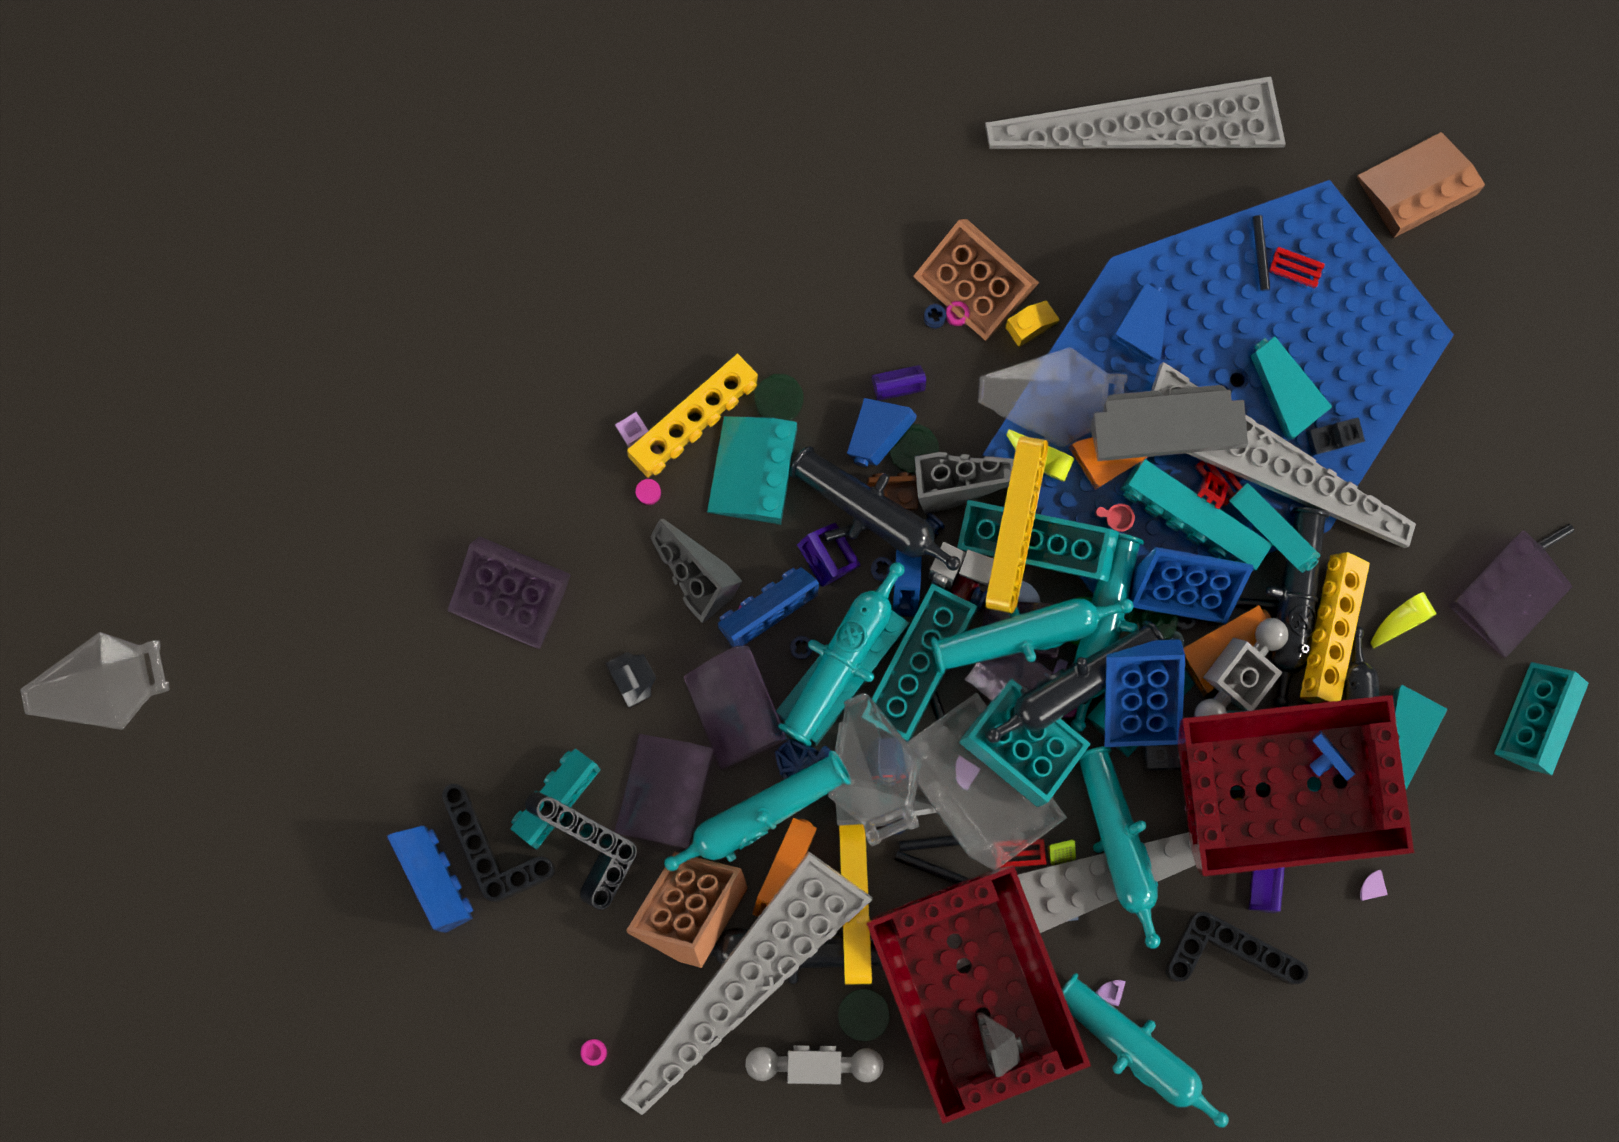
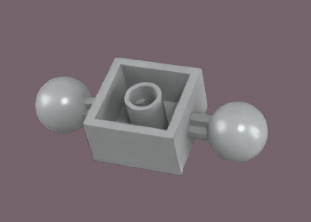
[1194,618,1288,717]
[745,1046,884,1084]

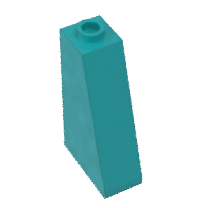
[1250,337,1332,441]
[1229,483,1321,573]
[1393,685,1447,789]

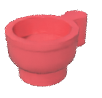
[1094,503,1135,532]

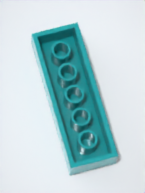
[1120,459,1273,571]
[957,500,1119,582]
[862,584,977,744]
[776,610,909,746]

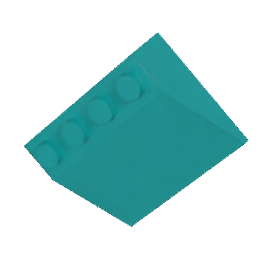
[707,416,797,525]
[959,679,1090,807]

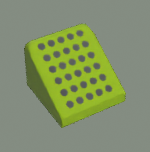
[1047,840,1076,866]

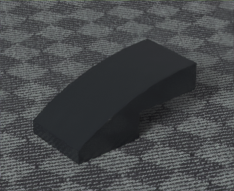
[1306,417,1365,456]

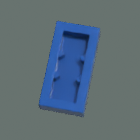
[1309,731,1355,781]

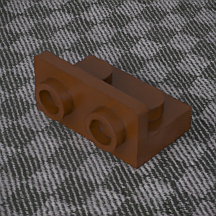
[867,472,918,511]

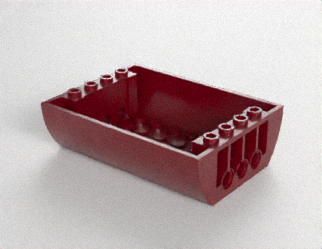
[1178,695,1414,876]
[866,866,1091,1124]

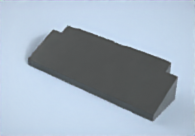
[1090,385,1248,461]

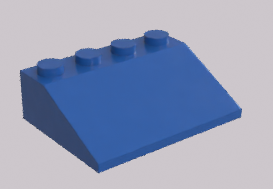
[1129,547,1254,624]
[718,567,819,651]
[1104,640,1185,747]
[387,826,474,933]

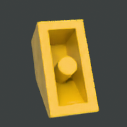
[1006,301,1060,347]

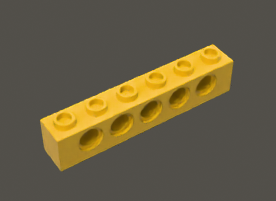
[627,353,758,478]
[1300,552,1370,704]

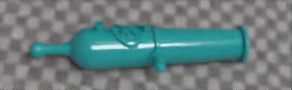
[1071,533,1144,733]
[778,562,904,746]
[931,598,1134,674]
[1077,746,1160,949]
[664,751,851,871]
[1061,973,1229,1128]

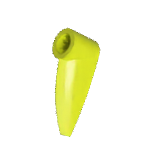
[1006,429,1075,482]
[1370,592,1437,649]

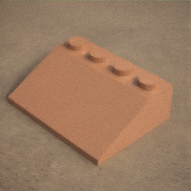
[1357,132,1485,238]
[913,219,1039,341]
[627,852,748,968]

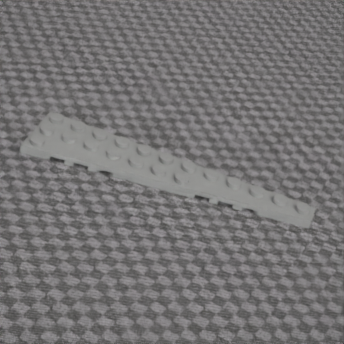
[985,77,1286,149]
[1151,362,1416,548]
[947,832,1196,969]
[621,852,872,1115]

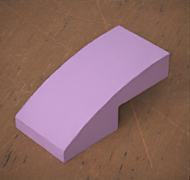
[615,412,662,454]

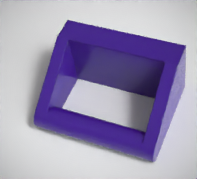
[872,365,926,401]
[797,522,861,587]
[1248,867,1285,913]

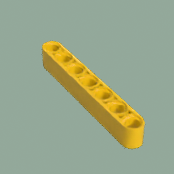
[986,436,1048,613]
[839,824,872,985]

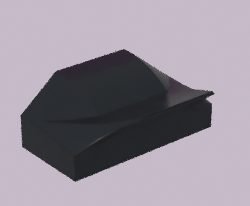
[606,652,656,709]

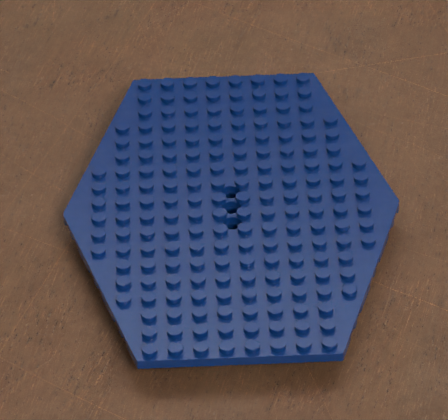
[982,180,1454,599]

